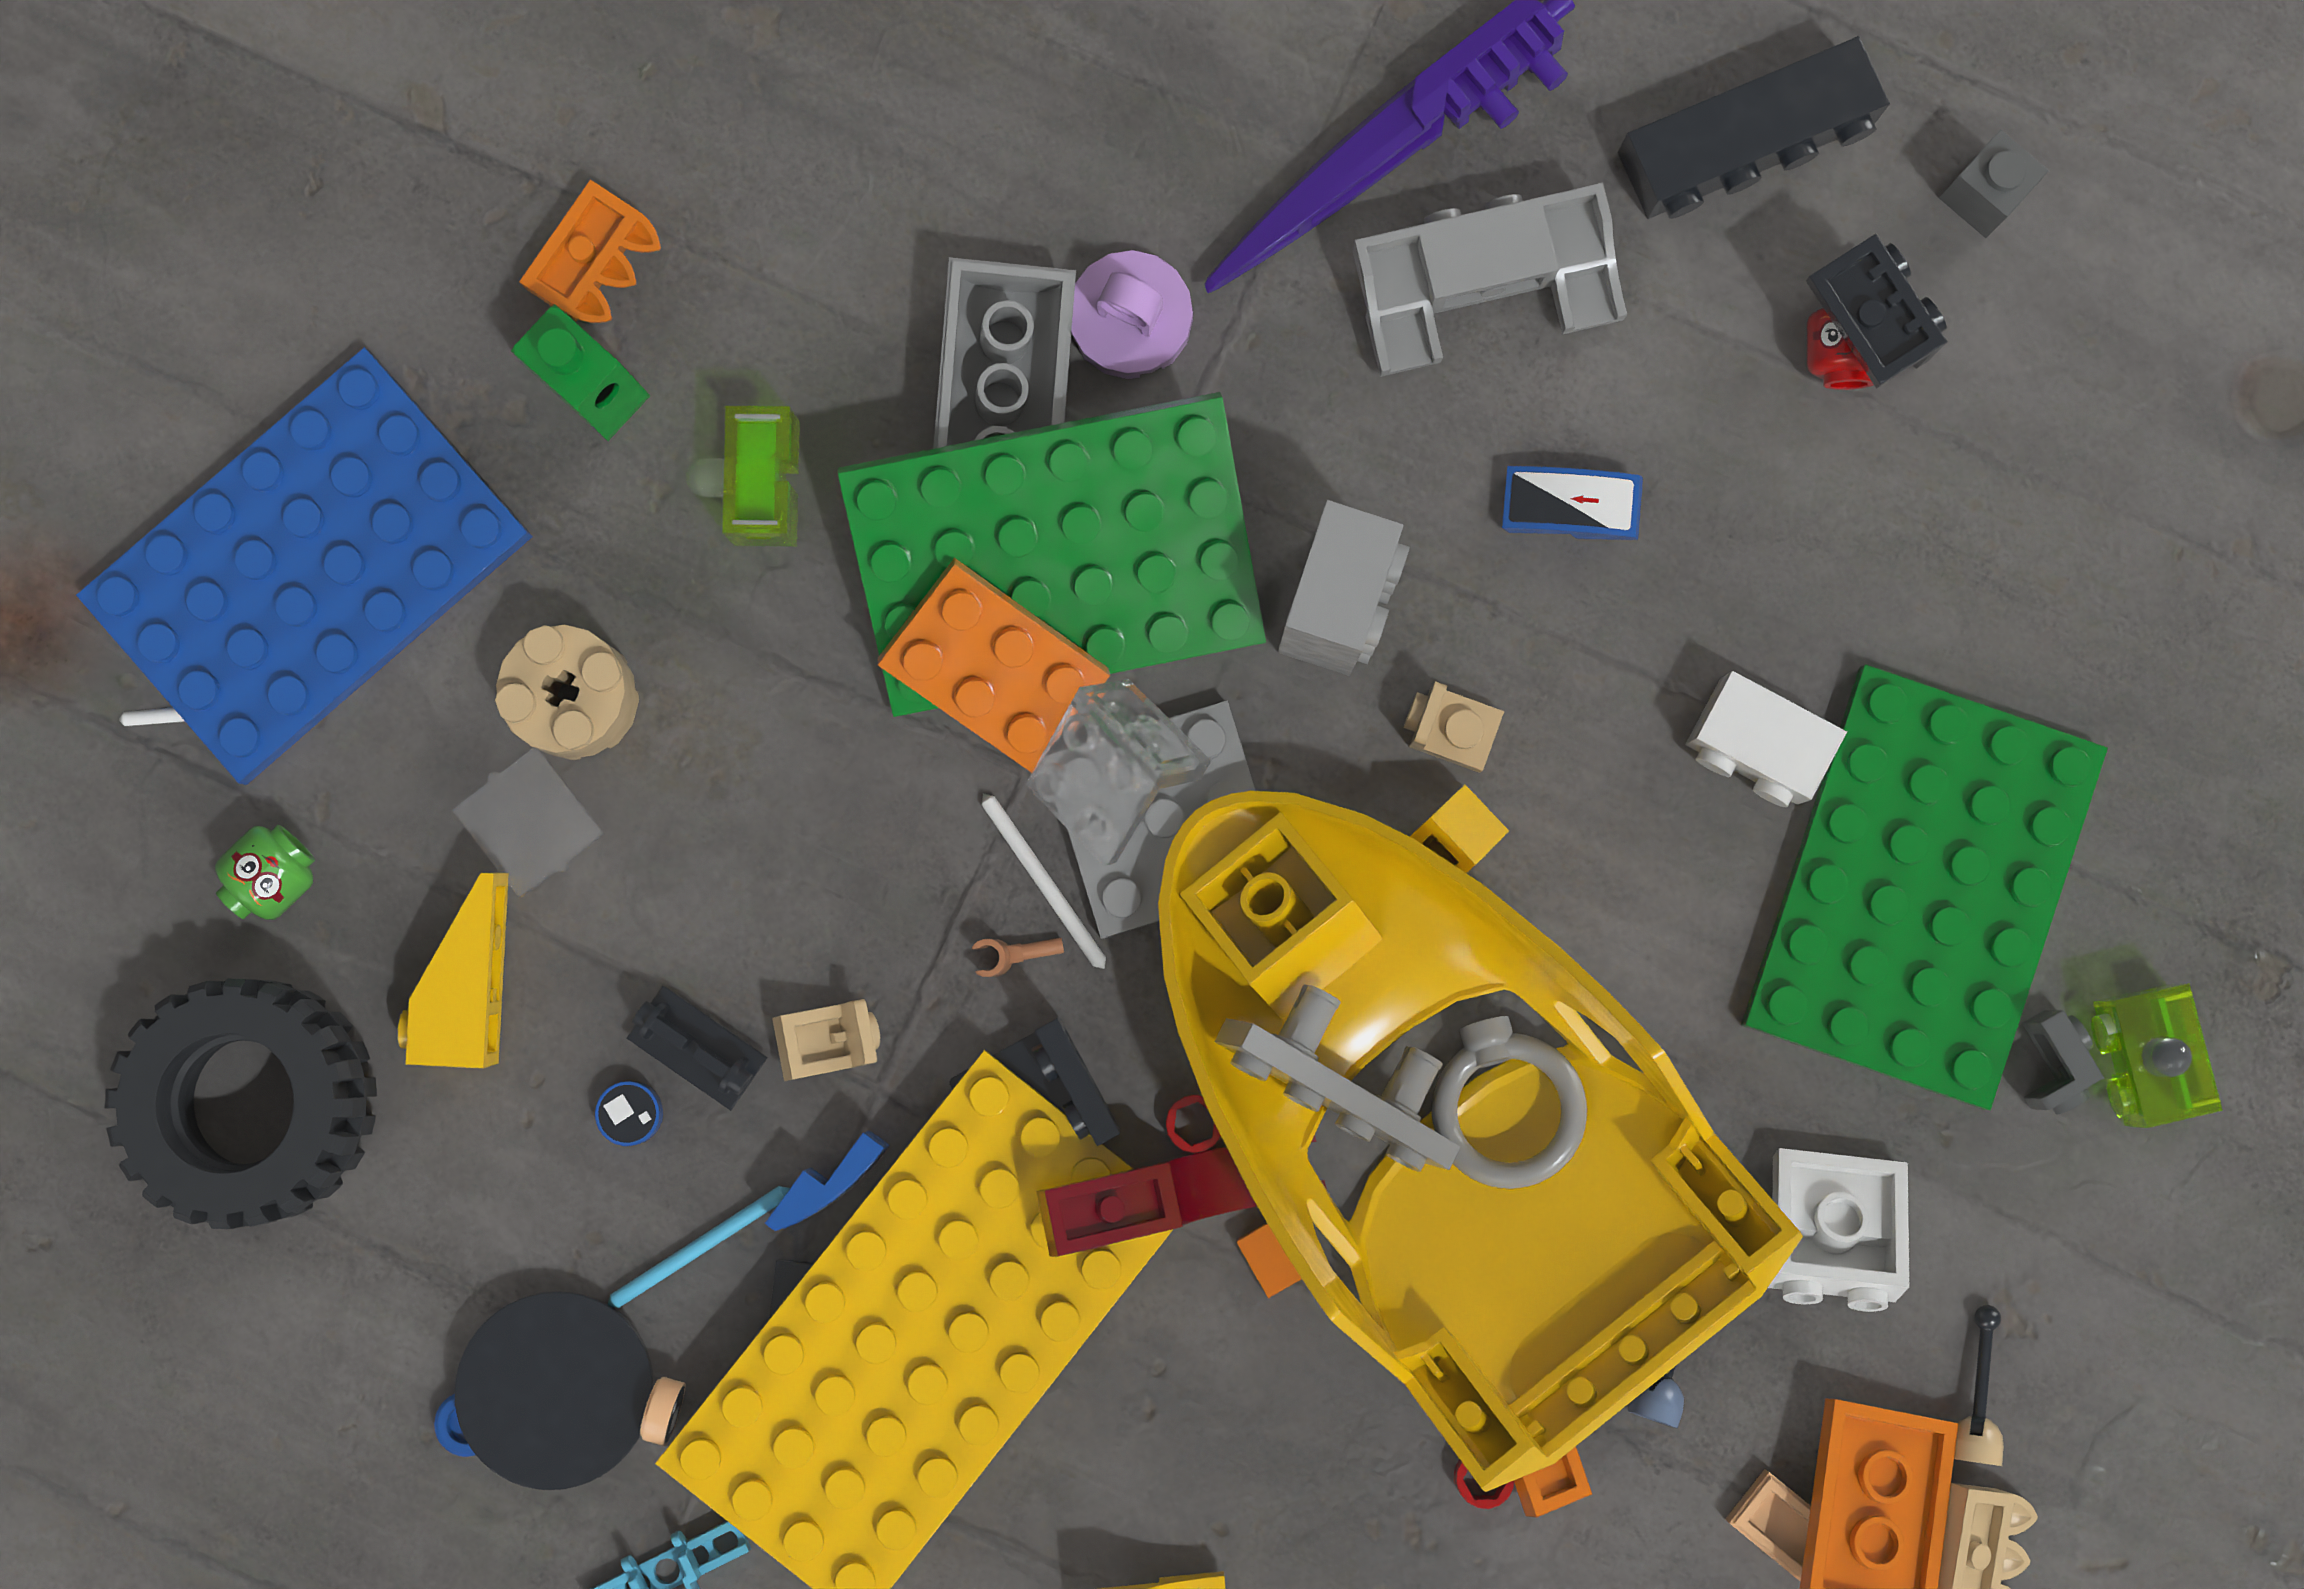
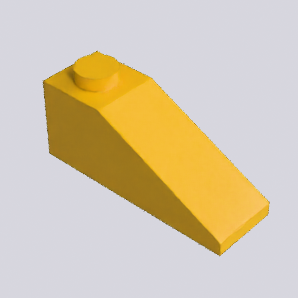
[398,873,509,1068]

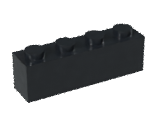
[1617,36,1890,219]

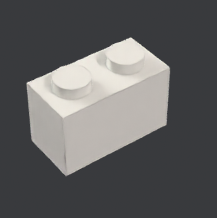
[1685,671,1847,807]

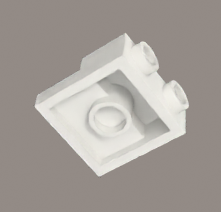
[1768,1148,1909,1312]

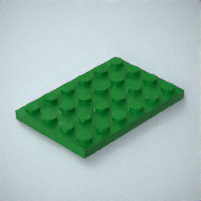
[838,392,1266,717]
[1741,664,2108,1111]

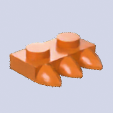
[519,179,661,323]

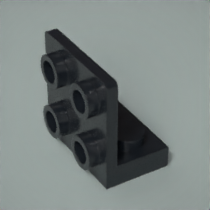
[1806,234,1948,389]
[949,1018,1121,1146]

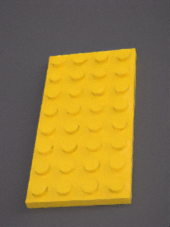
[655,1049,1173,1589]

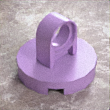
[1071,250,1193,379]

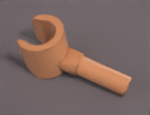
[972,938,1064,977]

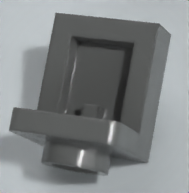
[2022,1010,2104,1115]

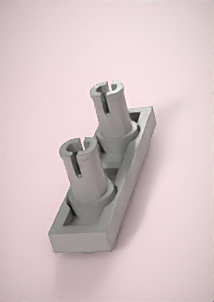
[1214,984,1461,1172]

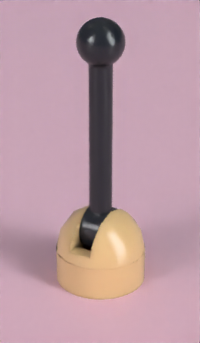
[1954,1305,2004,1466]

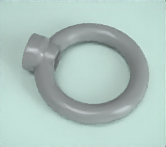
[1432,1016,1587,1189]

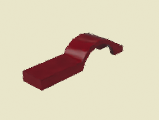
[1036,1135,1327,1257]

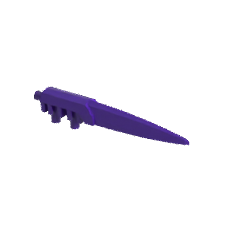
[1204,0,1575,293]

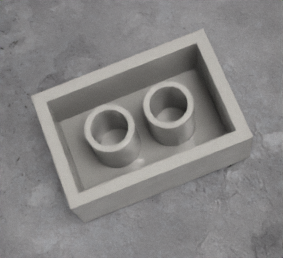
[1278,500,1410,676]

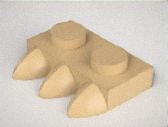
[1938,1483,2038,1589]

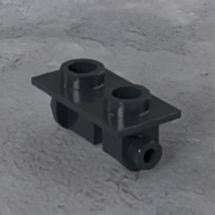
[626,986,768,1111]

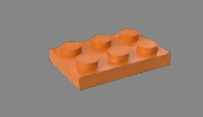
[878,558,1110,773]
[1800,1398,1958,1589]

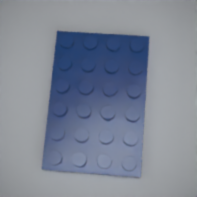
[76,347,533,785]

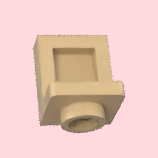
[772,999,880,1081]

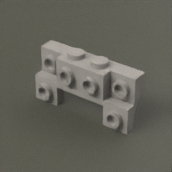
[1352,183,1627,377]

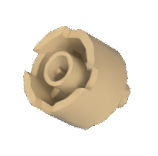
[495,625,639,760]

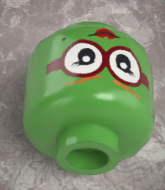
[215,825,315,920]

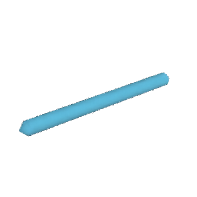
[608,1186,790,1308]

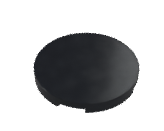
[455,1291,654,1490]

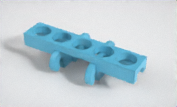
[590,1521,752,1589]

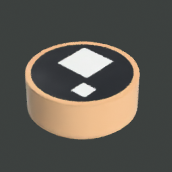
[640,1377,686,1446]

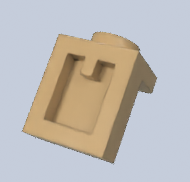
[1404,681,1504,773]

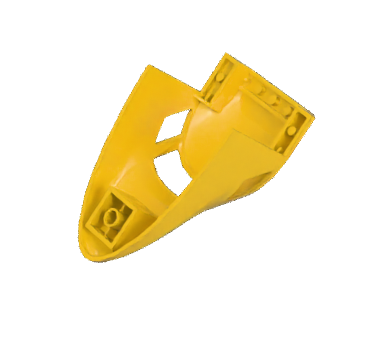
[1158,791,1803,1492]

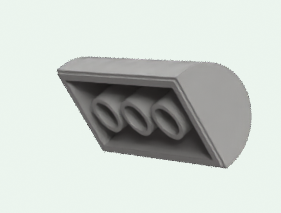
[933,257,1076,449]

